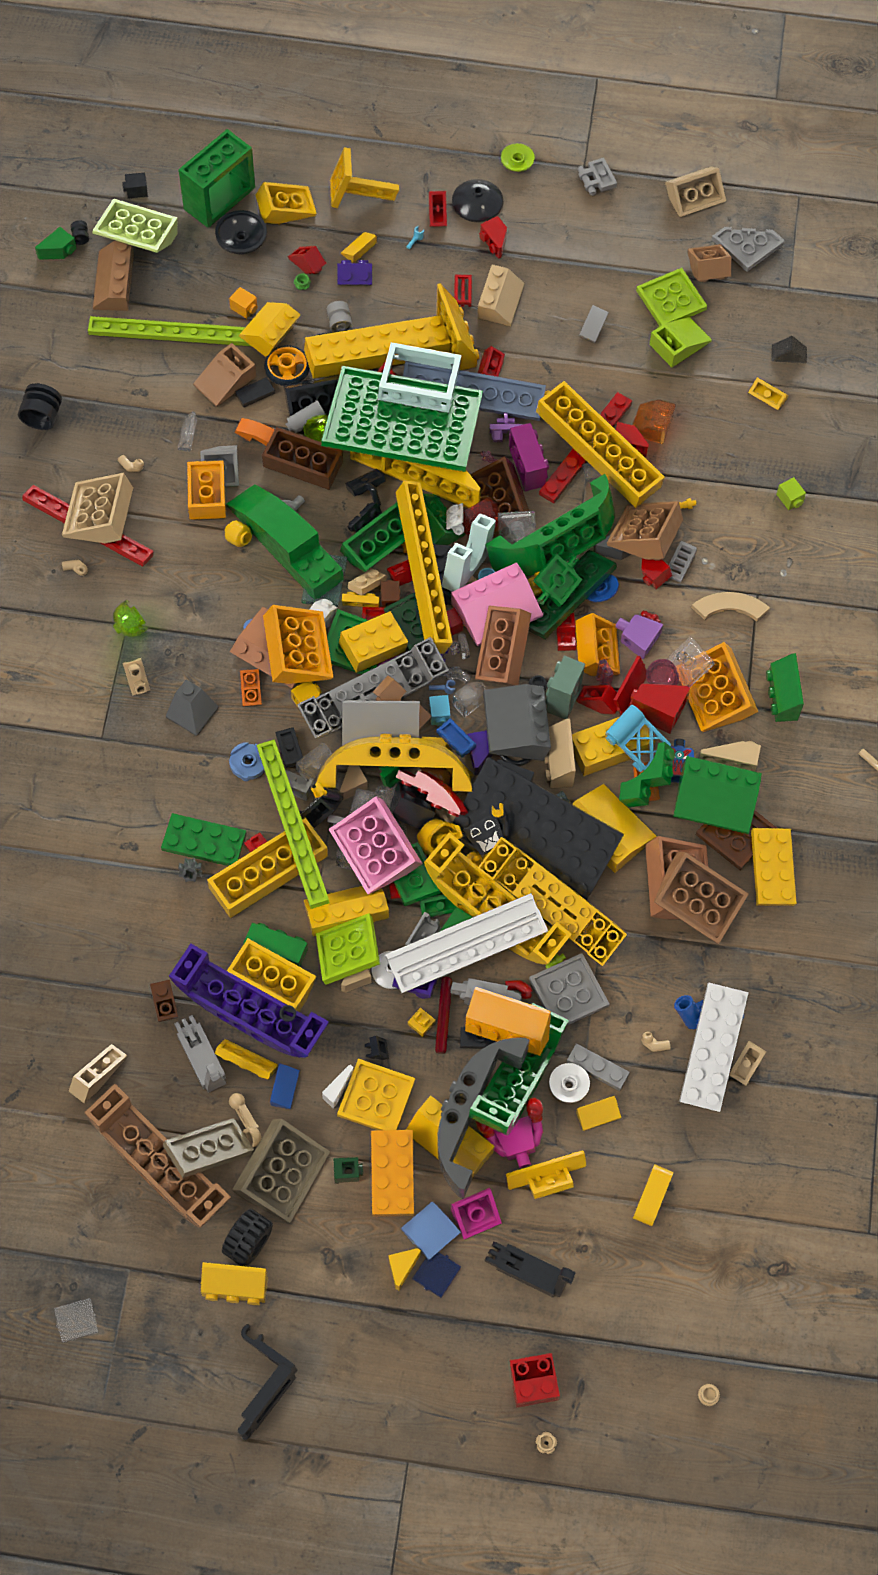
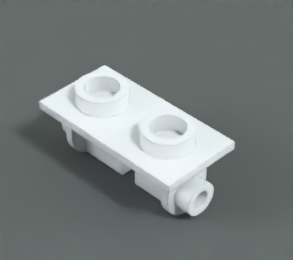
[446,503,464,535]

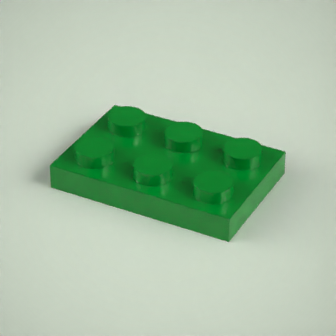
[394,842,441,906]

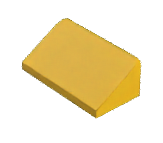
[341,232,377,263]
[748,377,788,410]
[576,1096,621,1131]

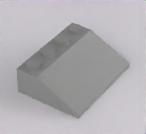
[342,700,420,753]

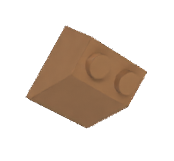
[688,244,731,282]

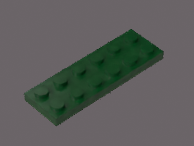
[528,550,617,640]

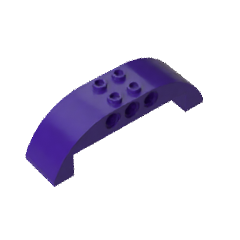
[169,944,329,1058]

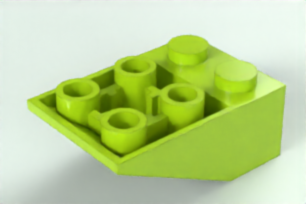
[649,317,712,368]

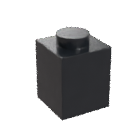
[122,172,148,199]

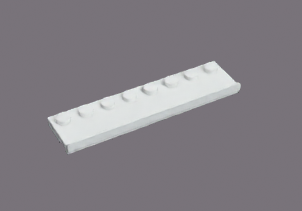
[385,893,548,994]

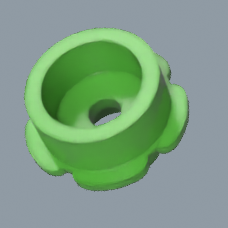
[294,273,311,290]

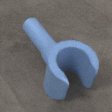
[429,680,456,694]

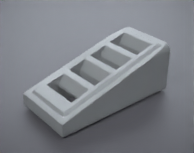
[669,541,697,583]

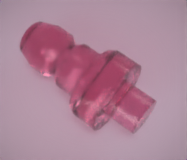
[480,450,497,463]

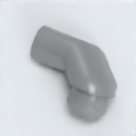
[282,495,305,511]

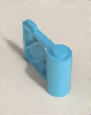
[605,705,672,772]

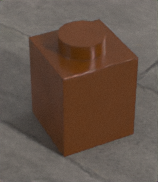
[381,580,400,607]

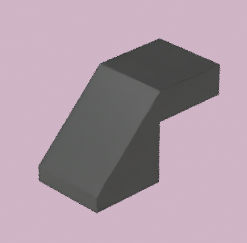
[594,535,632,560]

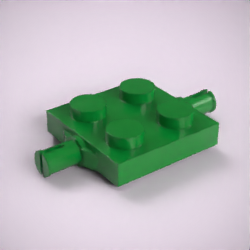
[533,554,582,607]

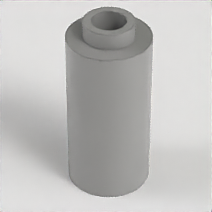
[285,401,326,434]

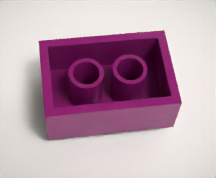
[509,423,549,492]

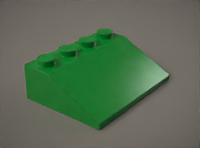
[673,756,762,834]

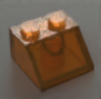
[632,399,676,444]

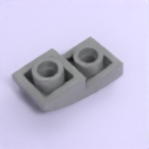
[579,305,608,343]

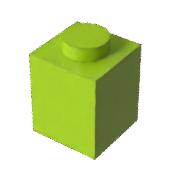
[776,477,806,510]

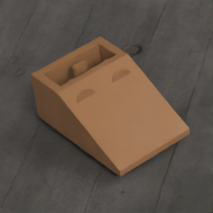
[193,343,257,407]

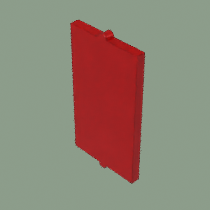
[614,656,648,716]

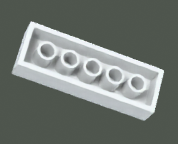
[679,983,749,1112]

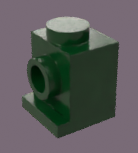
[333,1157,363,1184]

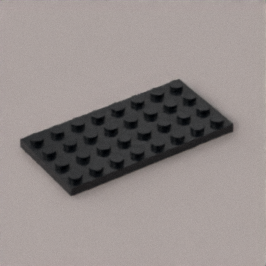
[452,757,624,900]

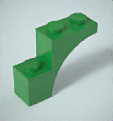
[619,742,675,808]

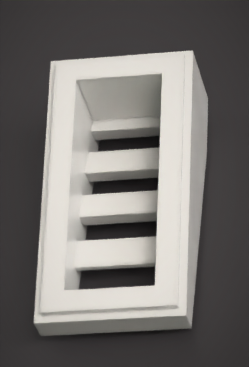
[322,1064,354,1108]

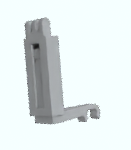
[174,1015,226,1093]

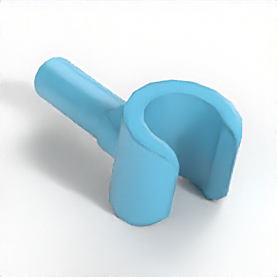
[406,226,424,249]

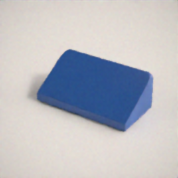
[270,1064,300,1110]

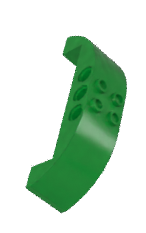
[469,1003,569,1136]

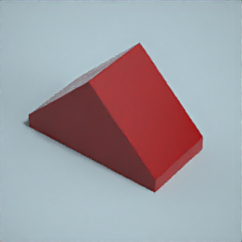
[428,191,447,227]

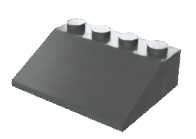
[483,684,551,761]

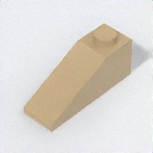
[699,741,761,772]
[69,1044,127,1103]

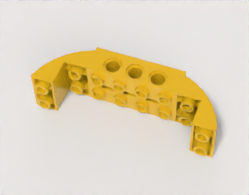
[478,837,627,966]

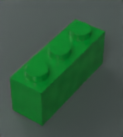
[243,923,308,967]

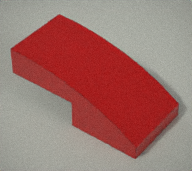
[556,613,577,651]

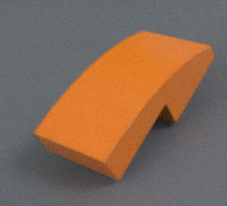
[234,418,275,446]
[240,669,262,707]

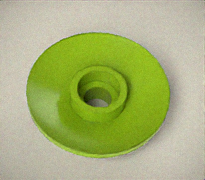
[501,143,535,172]

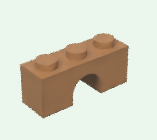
[373,676,431,730]

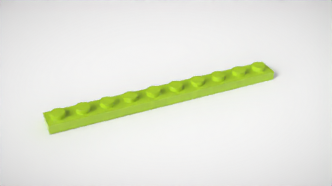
[88,316,251,346]
[256,739,330,909]

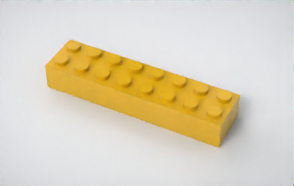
[304,315,451,379]
[536,381,665,508]

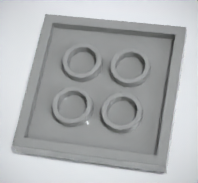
[529,953,609,1025]

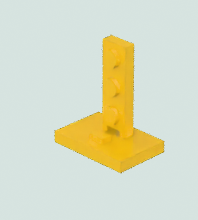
[330,147,399,208]

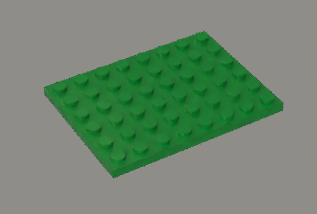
[321,366,483,472]

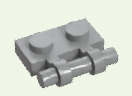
[577,158,617,196]

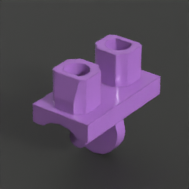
[489,413,522,442]

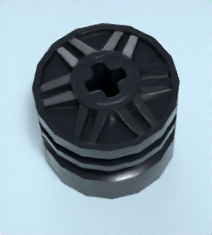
[18,383,62,430]

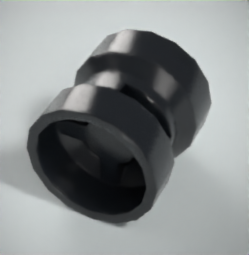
[70,220,89,245]

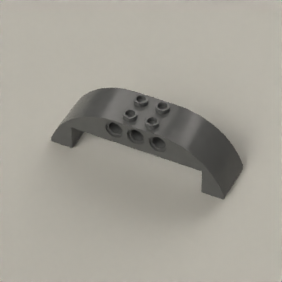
[438,1038,530,1199]

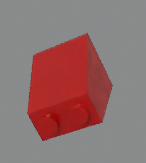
[629,684,690,734]

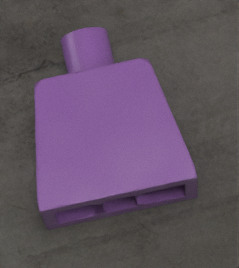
[615,615,663,659]

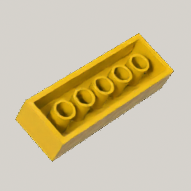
[207,818,328,918]

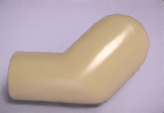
[62,560,88,576]
[641,1032,670,1052]

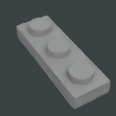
[566,1043,630,1091]

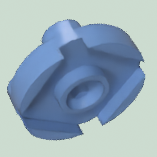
[229,742,265,781]

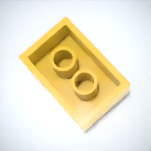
[339,611,408,673]

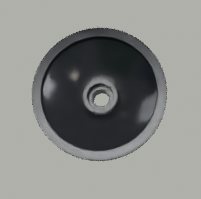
[452,179,503,222]
[215,210,267,254]

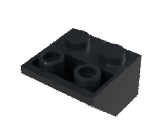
[389,781,436,830]

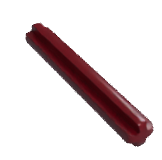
[435,977,453,1054]

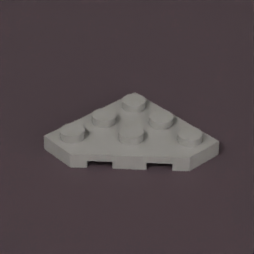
[712,227,785,272]

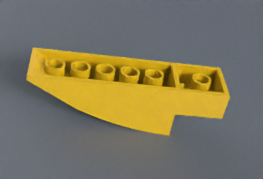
[350,451,481,513]

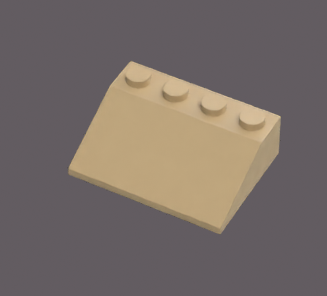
[62,473,133,543]

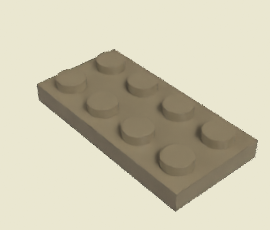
[163,1118,254,1178]

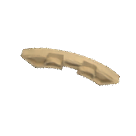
[691,592,770,622]

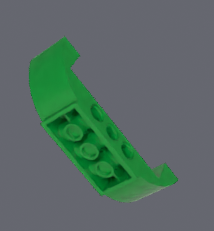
[485,474,615,576]

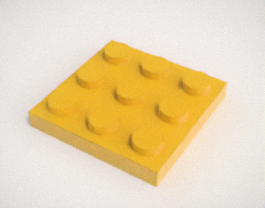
[337,1059,415,1130]

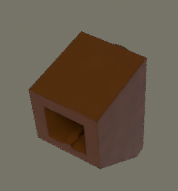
[150,979,178,1022]

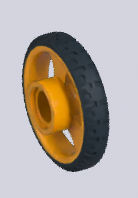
[264,345,310,386]

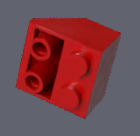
[510,1353,560,1408]

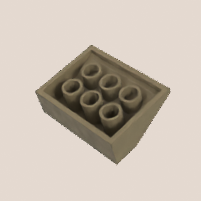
[232,1119,330,1223]

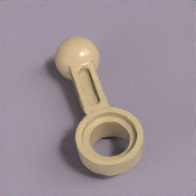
[229,1093,261,1148]

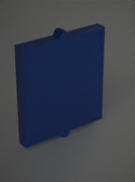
[412,1252,461,1298]

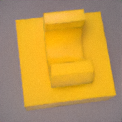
[407,1007,436,1037]

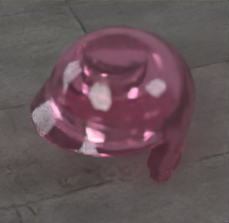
[646,659,679,685]

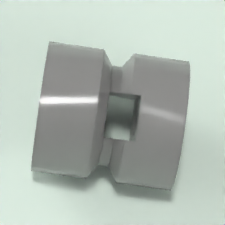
[326,301,352,332]

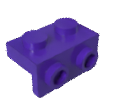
[337,260,372,285]

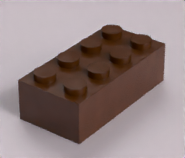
[262,427,343,490]

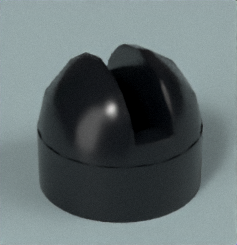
[280,1005,297,1022]

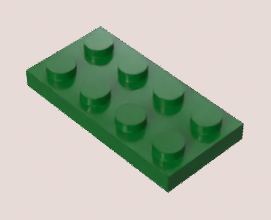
[161,813,247,866]

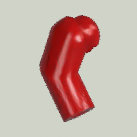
[505,980,533,999]

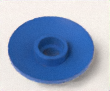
[587,575,619,602]

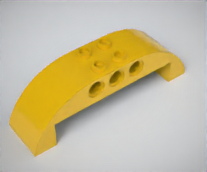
[316,734,472,792]
[424,832,572,965]

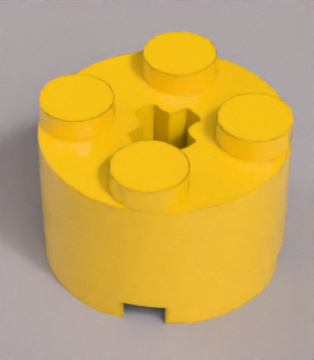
[417,819,462,856]

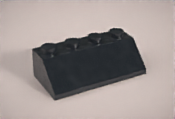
[283,375,340,417]

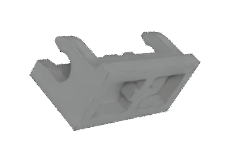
[285,770,316,801]
[405,912,442,946]

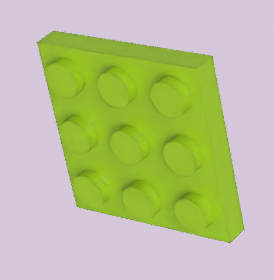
[636,268,707,326]
[316,913,380,985]

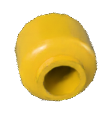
[225,520,252,547]

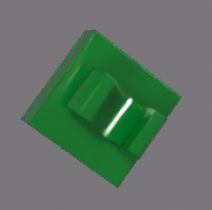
[379,766,401,789]

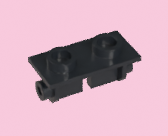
[347,501,382,533]

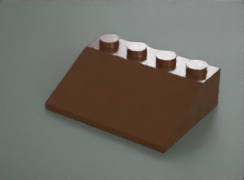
[468,456,534,539]

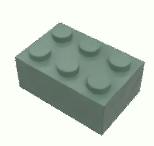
[545,656,585,719]

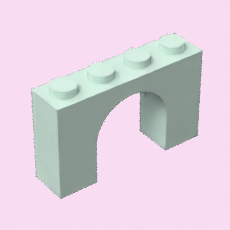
[442,514,496,592]

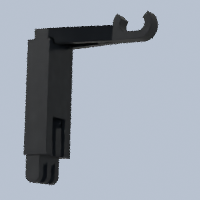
[484,1241,576,1297]
[238,1324,298,1440]

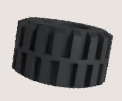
[222,1209,273,1267]

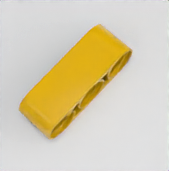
[633,1164,674,1227]

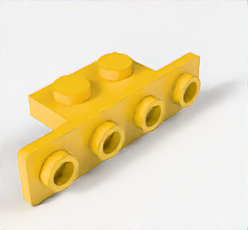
[506,1151,586,1199]

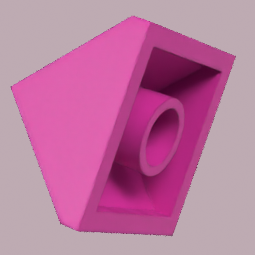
[451,1188,502,1239]

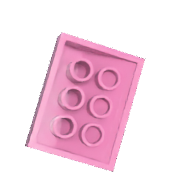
[451,563,543,646]
[329,797,423,894]

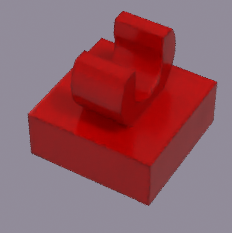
[244,832,267,852]

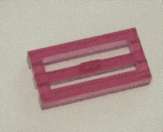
[596,659,614,685]

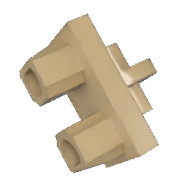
[123,658,150,696]

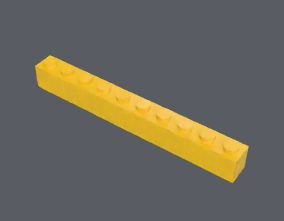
[396,481,453,654]

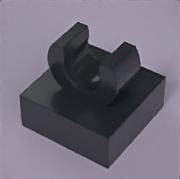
[364,1036,389,1061]

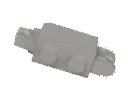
[451,978,522,1005]

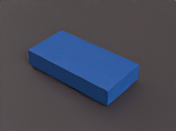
[436,718,476,758]

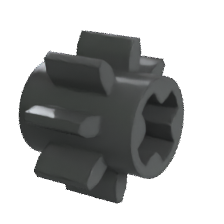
[178,858,202,882]

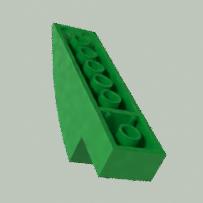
[226,484,344,601]

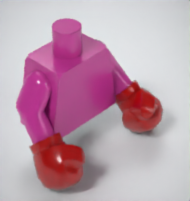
[476,1098,543,1168]

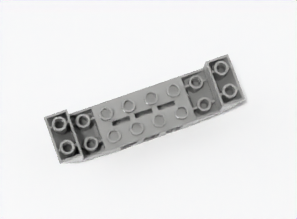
[297,637,449,739]

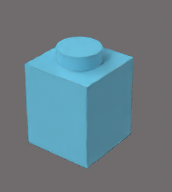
[429,695,451,726]

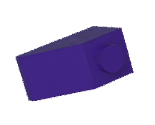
[467,730,493,776]

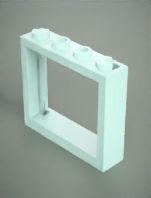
[378,342,461,413]

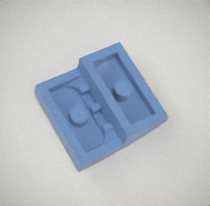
[400,1201,461,1260]

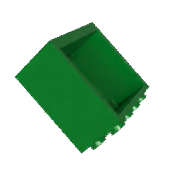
[178,129,256,228]

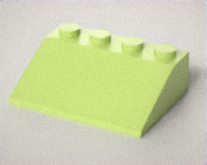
[93,199,178,253]

